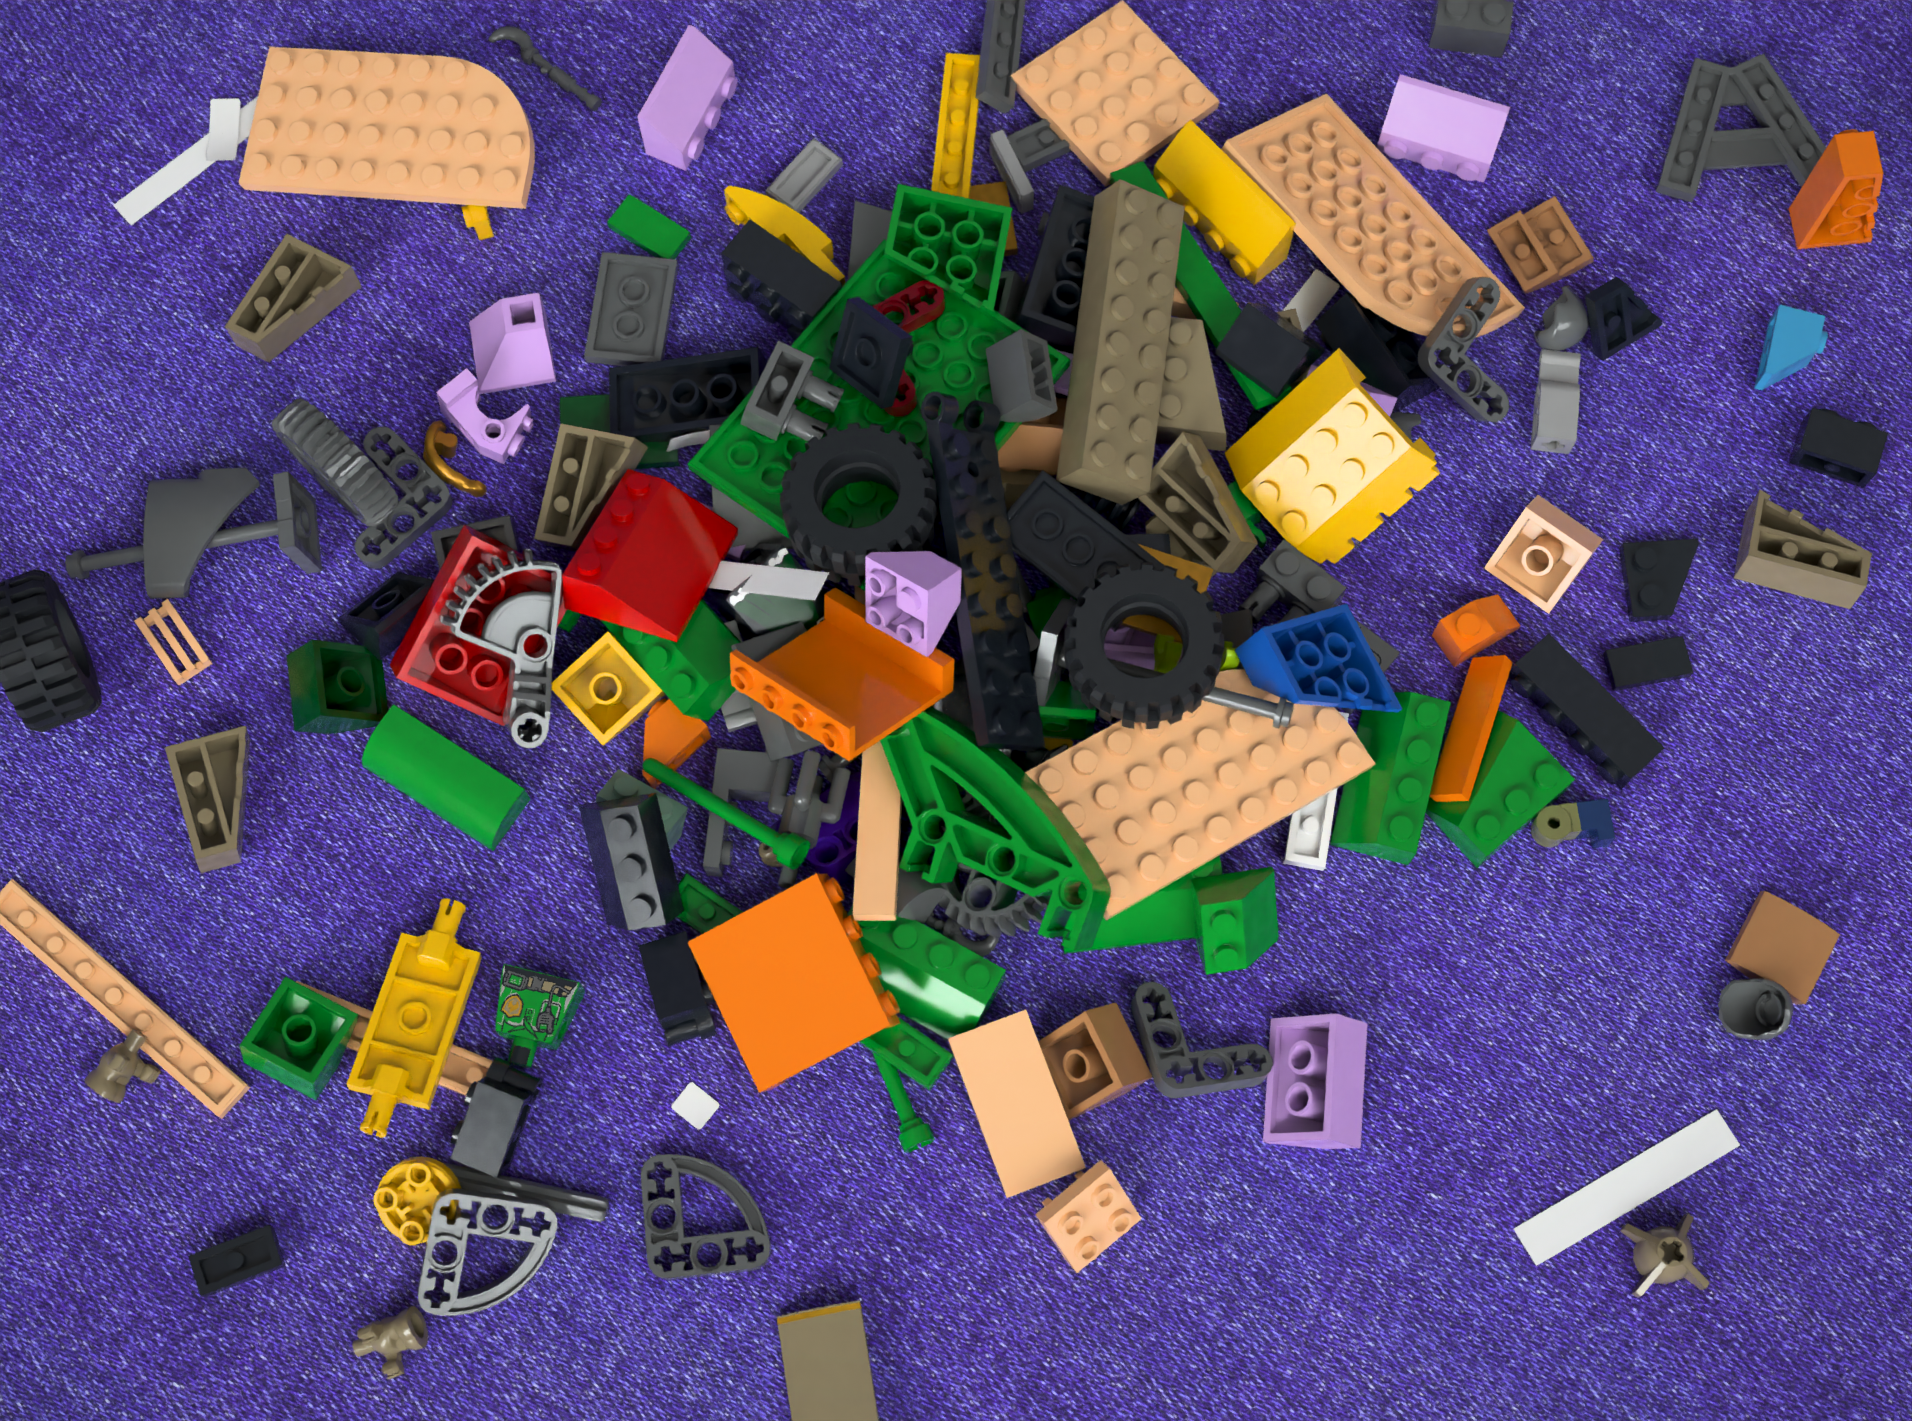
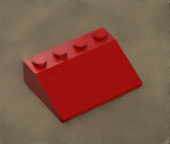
[562,469,738,642]
[390,524,567,726]

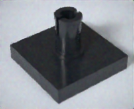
[829,297,913,409]

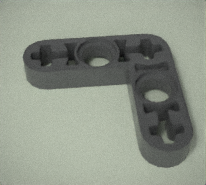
[1418,277,1509,422]
[355,427,453,569]
[1131,982,1273,1098]

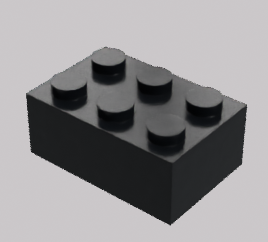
[721,219,842,340]

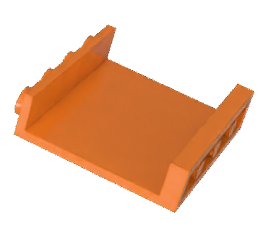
[730,587,954,761]
[688,874,900,1093]

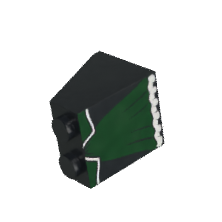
[704,543,826,640]

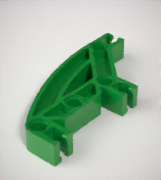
[880,706,1111,951]

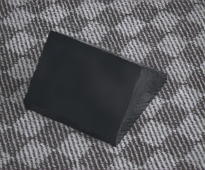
[1215,302,1325,399]
[337,572,434,661]

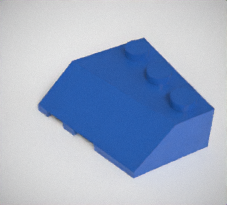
[1235,604,1402,713]

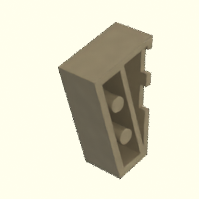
[225,234,362,363]
[1155,317,1226,451]
[534,423,648,552]
[1138,432,1258,573]
[1734,490,1872,609]
[165,726,250,873]

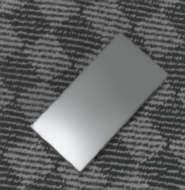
[989,129,1034,214]
[765,138,843,213]

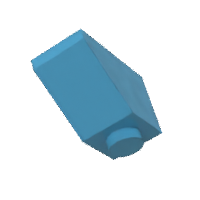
[1754,305,1828,390]

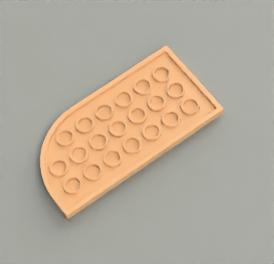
[239,47,535,209]
[1221,93,1525,337]
[1025,669,1375,921]

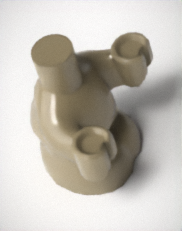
[84,1029,161,1103]
[352,1306,428,1380]

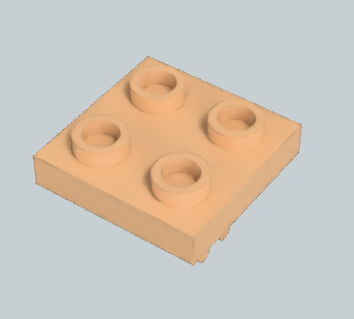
[1035,1160,1142,1273]

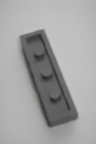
[975,0,1026,114]

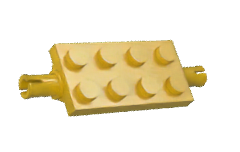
[347,898,482,1137]

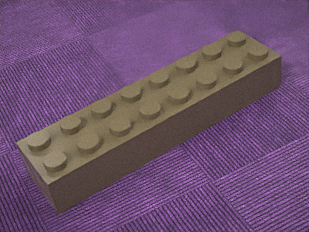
[1056,179,1185,505]

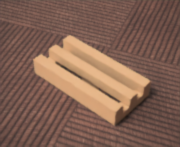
[134,599,213,685]

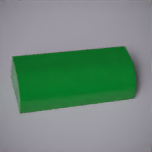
[362,704,531,851]

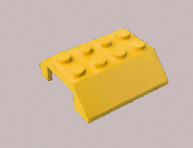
[1225,348,1440,564]

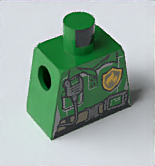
[495,964,585,1068]

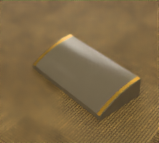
[777,1300,879,1421]

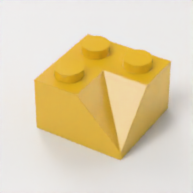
[551,631,665,746]

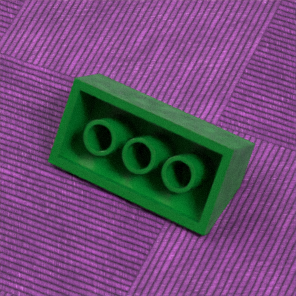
[601,599,741,721]
[1329,692,1451,865]
[1062,856,1223,954]
[847,905,1006,1041]

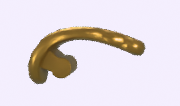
[423,421,487,497]

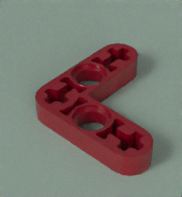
[873,280,945,417]

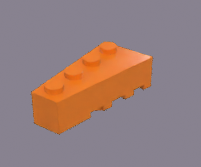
[1789,129,1883,249]

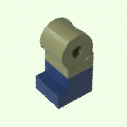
[1531,799,1615,848]

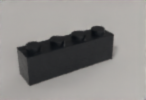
[1508,633,1664,790]

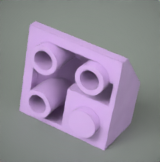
[469,293,556,394]
[865,551,962,657]

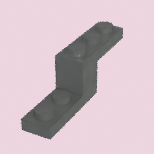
[703,748,790,877]

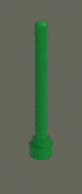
[642,758,810,870]
[872,1052,935,1153]

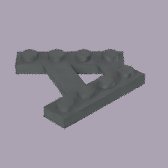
[1655,53,1826,202]

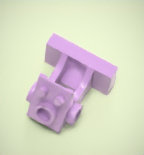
[436,368,534,464]

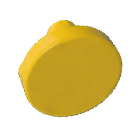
[373,1156,462,1245]

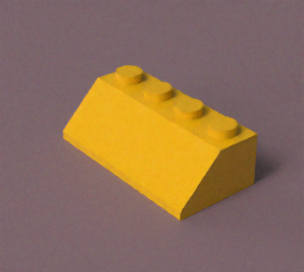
[1153,120,1296,285]

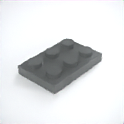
[584,252,679,366]

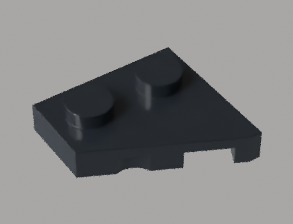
[1585,277,1662,361]
[1619,539,1699,622]

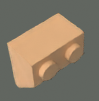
[1484,495,1603,614]

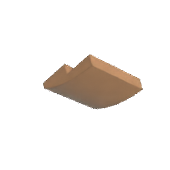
[1487,196,1594,294]
[1725,891,1840,1005]

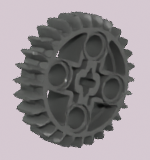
[272,398,398,526]
[929,797,1051,938]

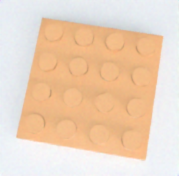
[1010,0,1219,187]

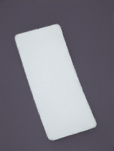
[205,99,240,161]
[1283,269,1340,332]
[667,430,710,452]

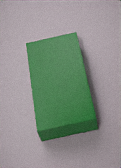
[607,194,691,259]

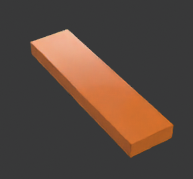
[1429,655,1513,802]

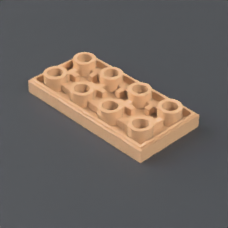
[948,1010,1086,1198]

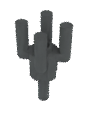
[767,751,850,889]

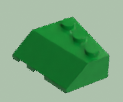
[884,184,1013,315]
[1426,710,1575,868]

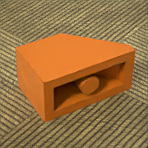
[1432,594,1520,667]
[642,698,711,789]

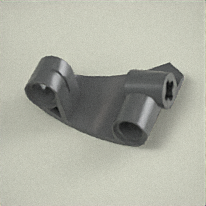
[143,468,260,599]

